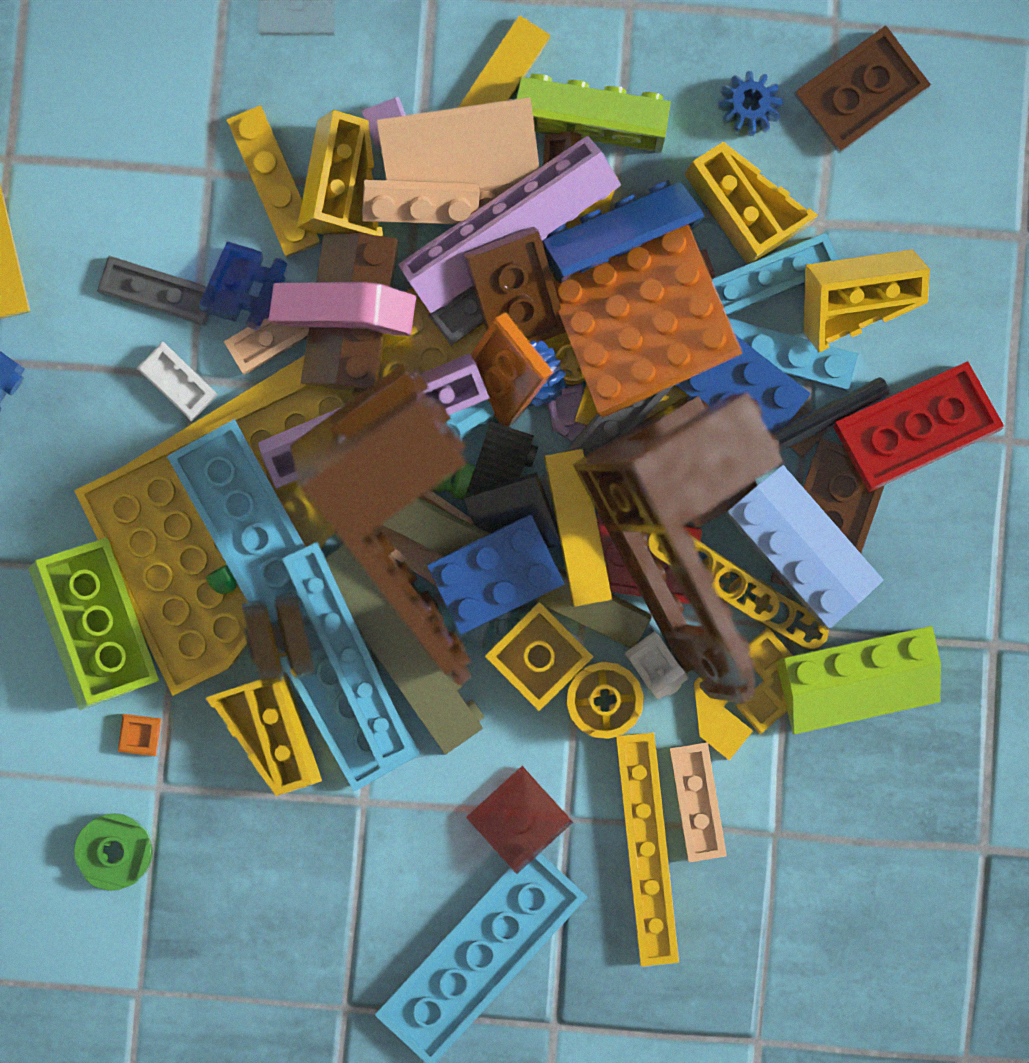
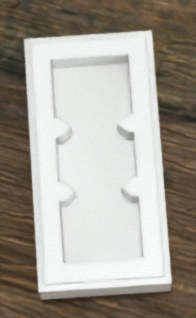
[137,341,218,422]

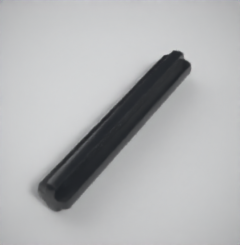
[772,377,890,453]

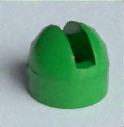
[205,564,238,594]

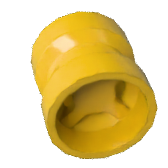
[555,344,585,386]

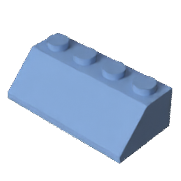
[725,465,883,630]

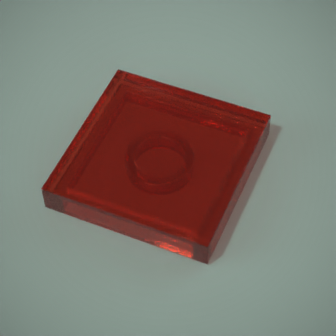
[466,766,573,874]

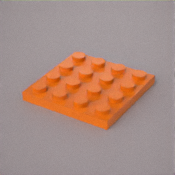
[554,225,743,418]

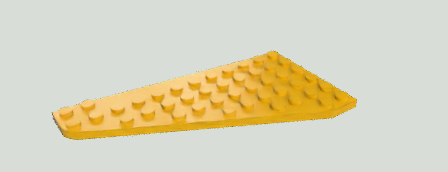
[74,287,486,696]

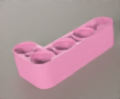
[268,283,416,336]

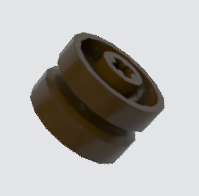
[242,591,315,687]

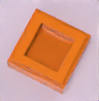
[118,714,162,756]

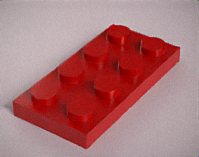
[833,361,1004,492]

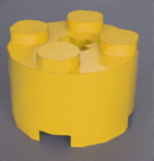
[566,662,644,739]

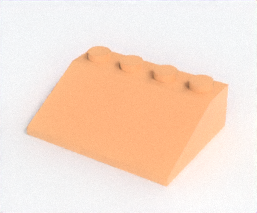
[377,97,539,209]

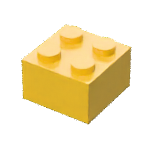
[485,602,594,711]

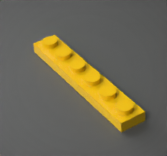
[616,732,679,967]

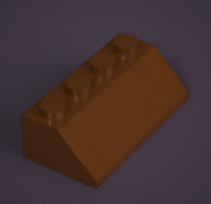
[301,233,399,393]

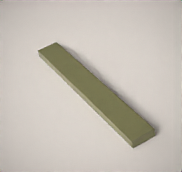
[382,498,652,648]

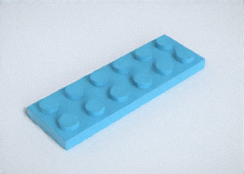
[375,844,588,1063]

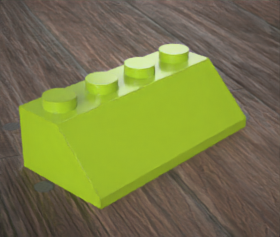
[517,74,671,153]
[28,537,159,711]
[776,626,941,735]

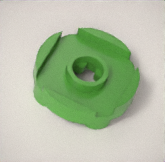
[74,813,153,891]

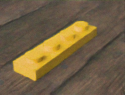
[226,105,321,259]

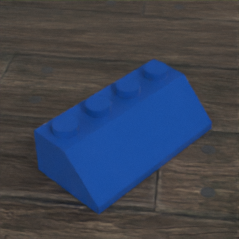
[542,180,704,284]

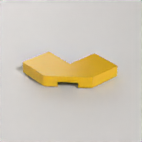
[734,627,793,734]
[693,676,753,760]

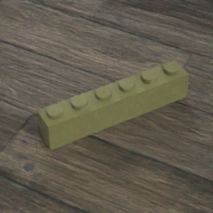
[325,544,485,755]

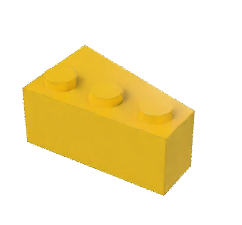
[297,110,383,236]
[684,142,818,265]
[803,249,930,352]
[206,672,322,796]

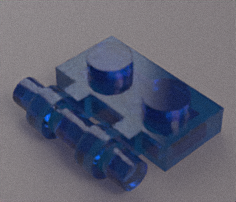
[199,241,288,330]

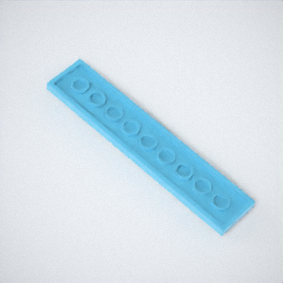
[167,419,421,792]

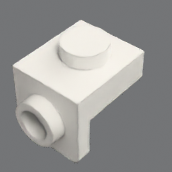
[624,632,689,699]

